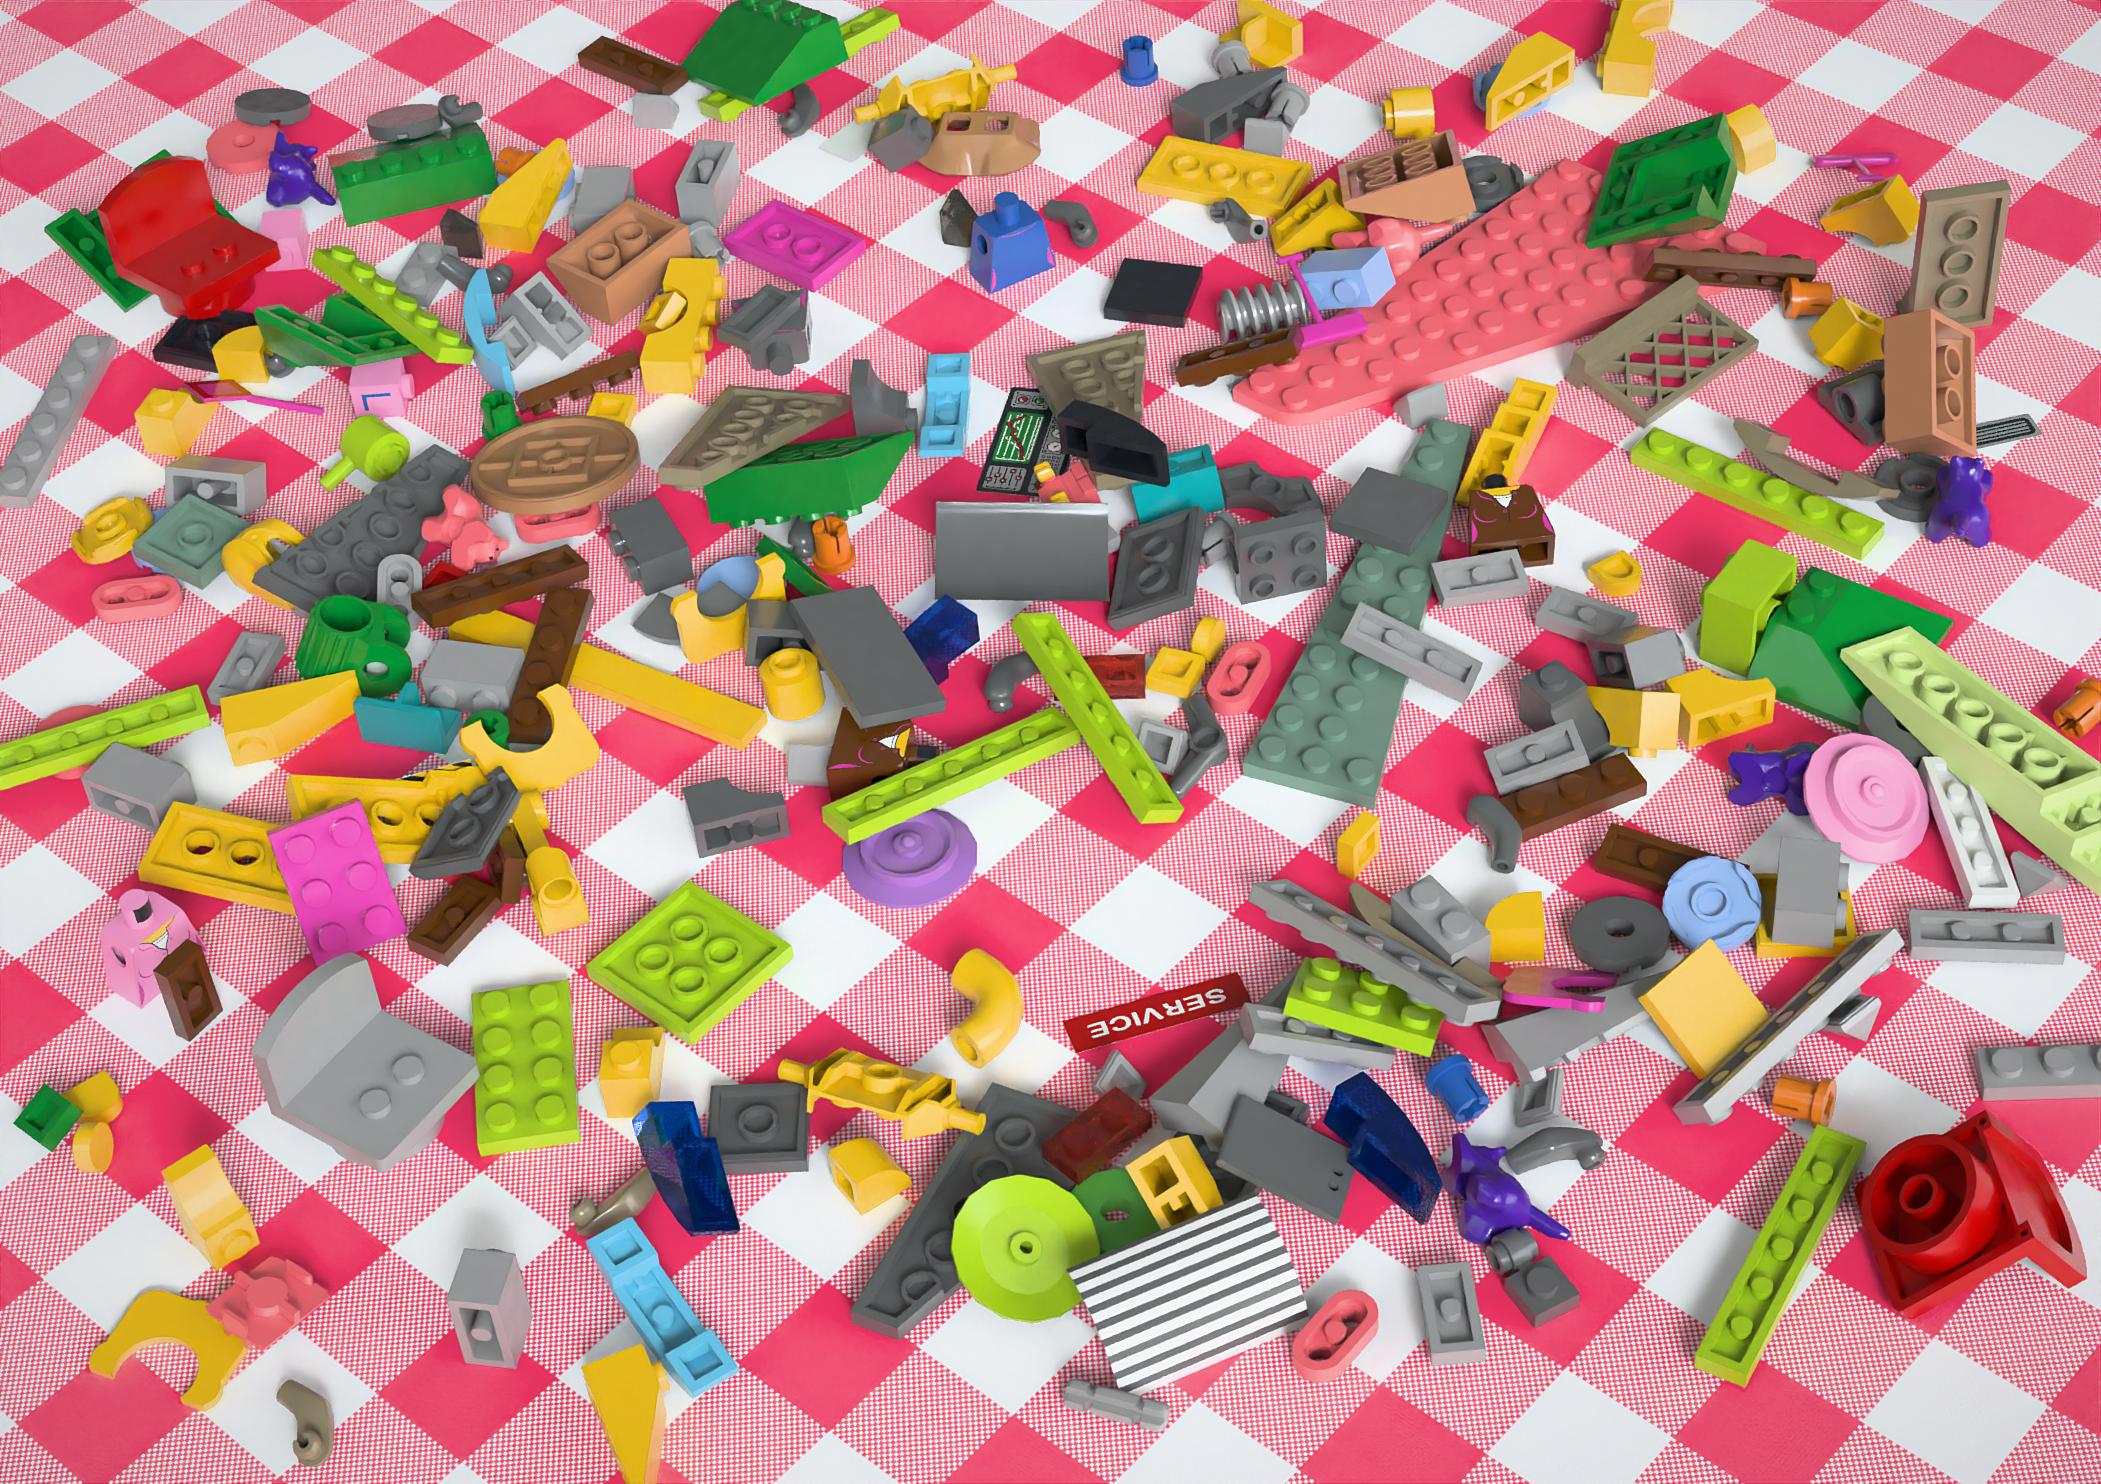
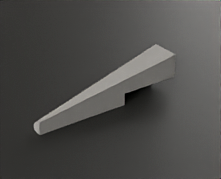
[1149,964,1301,1152]
[1480,969,1671,1082]

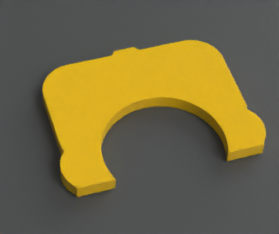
[670,552,787,664]
[458,683,600,794]
[89,1290,250,1412]

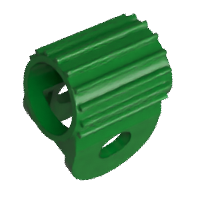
[294,595,412,698]

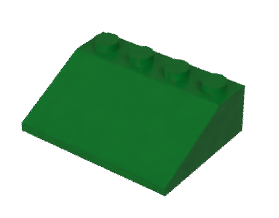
[680,0,849,107]
[327,122,498,227]
[704,430,915,529]

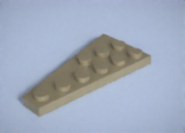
[1026,329,1147,492]
[658,385,850,491]

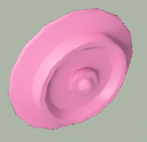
[1803,733,1929,865]

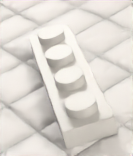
[1917,757,2020,908]

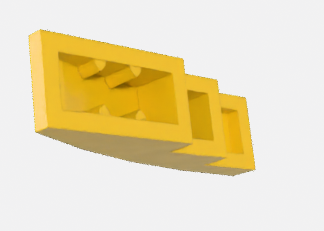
[1455,377,1559,507]

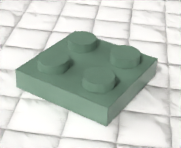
[132,493,253,590]

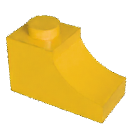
[1819,174,1920,247]
[1269,177,1367,257]
[1807,295,1884,373]
[134,387,220,458]
[1664,667,1776,749]
[1587,686,1681,758]
[599,1027,666,1118]
[161,1144,261,1271]

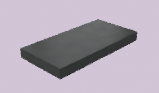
[788,585,947,729]

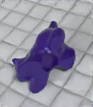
[266,130,336,207]
[1924,455,1993,548]
[1728,742,1820,816]
[1441,1132,1571,1246]

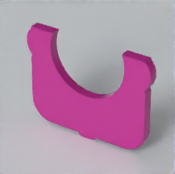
[1502,966,1617,1012]

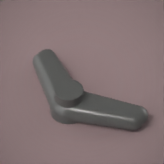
[1168,694,1229,801]

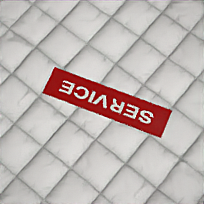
[1062,972,1252,1054]

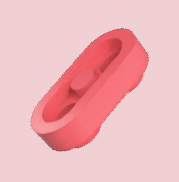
[514,502,602,544]
[92,575,183,623]
[1207,641,1271,716]
[1292,1290,1379,1383]

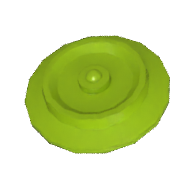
[950,1174,1101,1324]

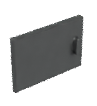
[1216,1094,1360,1225]

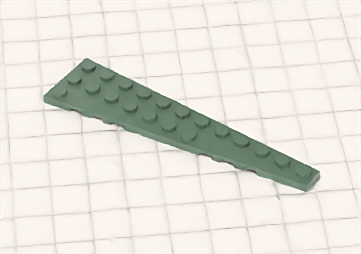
[1242,418,1472,810]

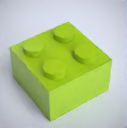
[1696,538,1798,678]

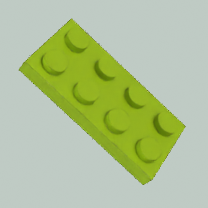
[471,979,581,1157]

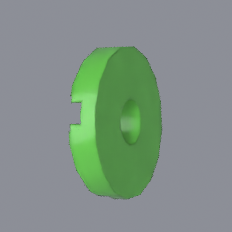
[1070,1169,1161,1255]

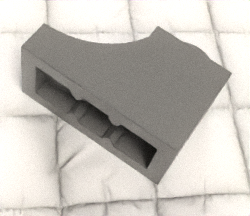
[496,271,595,361]

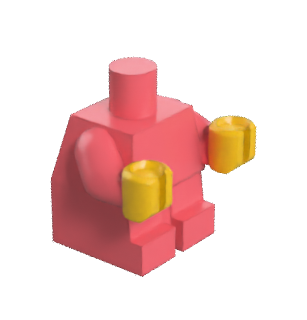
[1033,461,1101,503]

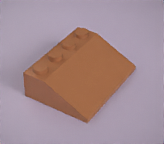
[1338,128,1477,225]

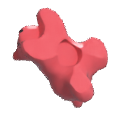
[1332,217,1453,278]
[421,484,509,572]

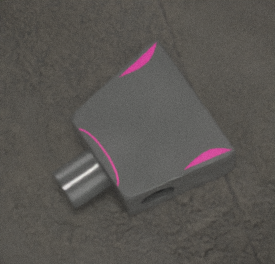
[731,288,813,376]

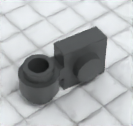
[1485,1228,1580,1329]

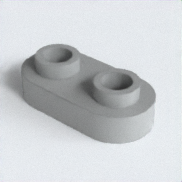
[377,554,422,633]

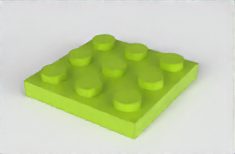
[586,880,794,1046]

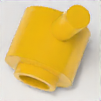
[1382,85,1435,140]
[759,648,826,721]

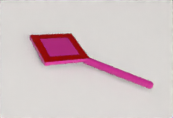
[184,379,324,415]

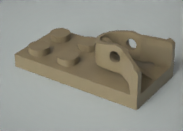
[1896,179,2012,329]

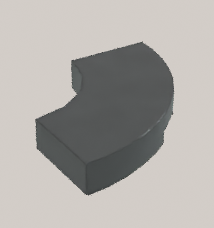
[632,581,747,646]

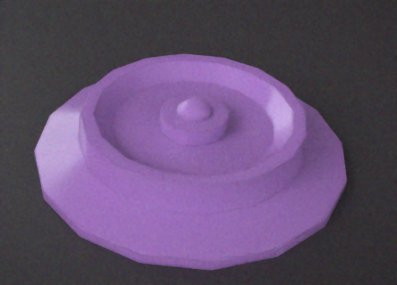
[842,808,977,909]

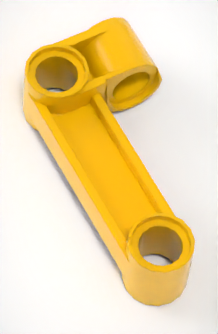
[508,788,590,937]

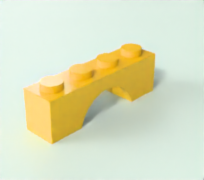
[1597,0,1674,98]
[640,258,727,394]

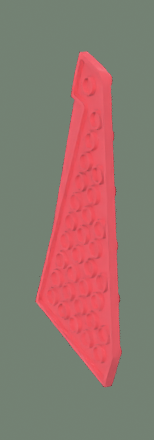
[1232,157,1767,426]

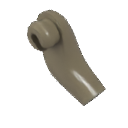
[568,1167,662,1236]
[276,1379,334,1468]

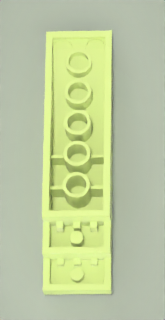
[1840,626,2101,897]

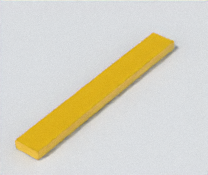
[447,609,768,751]

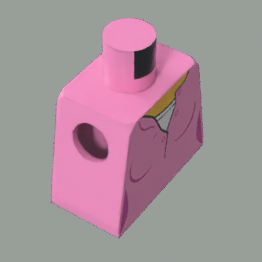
[100,889,208,1009]

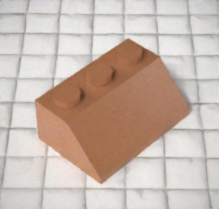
[546,198,693,326]
[1881,308,1977,457]

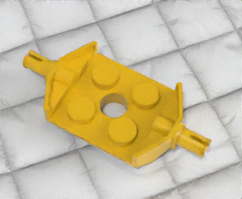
[852,53,1017,125]
[778,1048,986,1140]

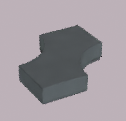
[1217,461,1323,518]

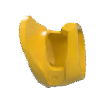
[221,517,307,611]

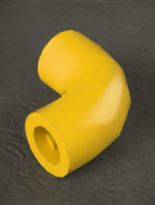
[950,948,1025,1069]

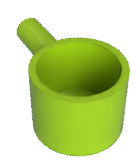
[318,414,410,493]

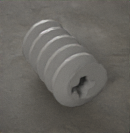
[1217,279,1306,343]

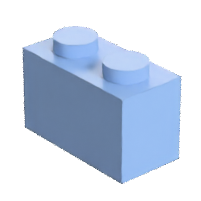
[1291,246,1396,311]

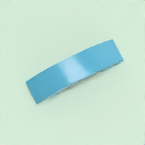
[463,268,516,398]
[919,353,971,458]
[586,1216,739,1399]

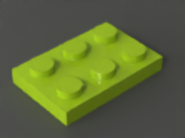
[1283,957,1444,1058]

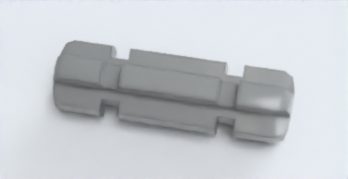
[1063,1379,1170,1433]

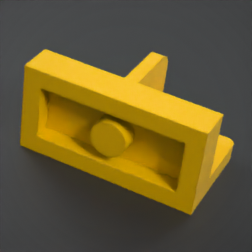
[1219,0,1303,70]

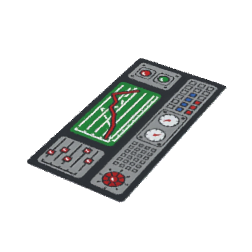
[976,387,1070,497]

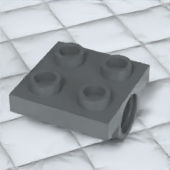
[1817,360,1885,447]
[1228,508,1327,605]

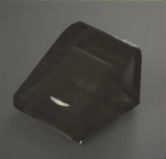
[939,188,979,248]
[439,208,485,259]

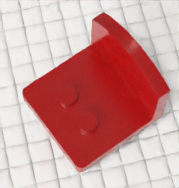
[98,155,281,320]
[1854,1109,2087,1319]

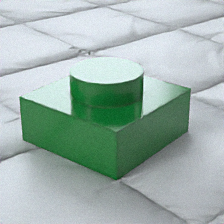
[13,1083,84,1152]

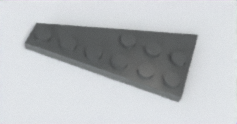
[251,444,471,613]
[850,1082,1131,1341]

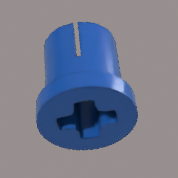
[1120,35,1159,87]
[1424,1054,1490,1123]

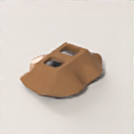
[918,110,1041,177]

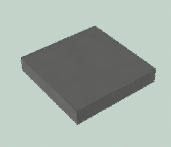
[1329,467,1448,556]
[705,1082,812,1176]

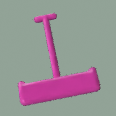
[1812,152,1899,182]
[1276,252,1368,350]

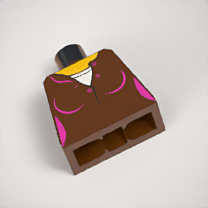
[1468,474,1556,568]
[826,707,940,802]

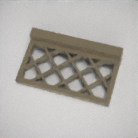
[1567,274,1759,429]

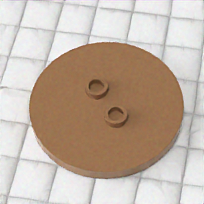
[470,415,641,515]

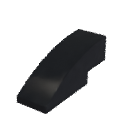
[1057,399,1170,487]

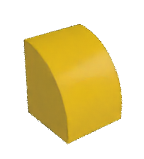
[1726,103,1776,175]
[212,325,274,383]
[1485,891,1545,962]
[828,1138,913,1216]

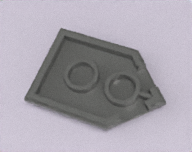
[408,766,522,881]

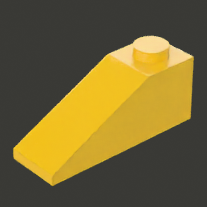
[1486,31,1575,132]
[478,138,574,254]
[220,669,362,767]
[1125,1135,1224,1230]
[581,1343,671,1484]

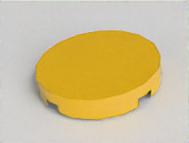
[71,496,154,565]

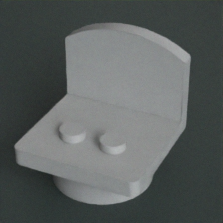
[250,952,480,1173]

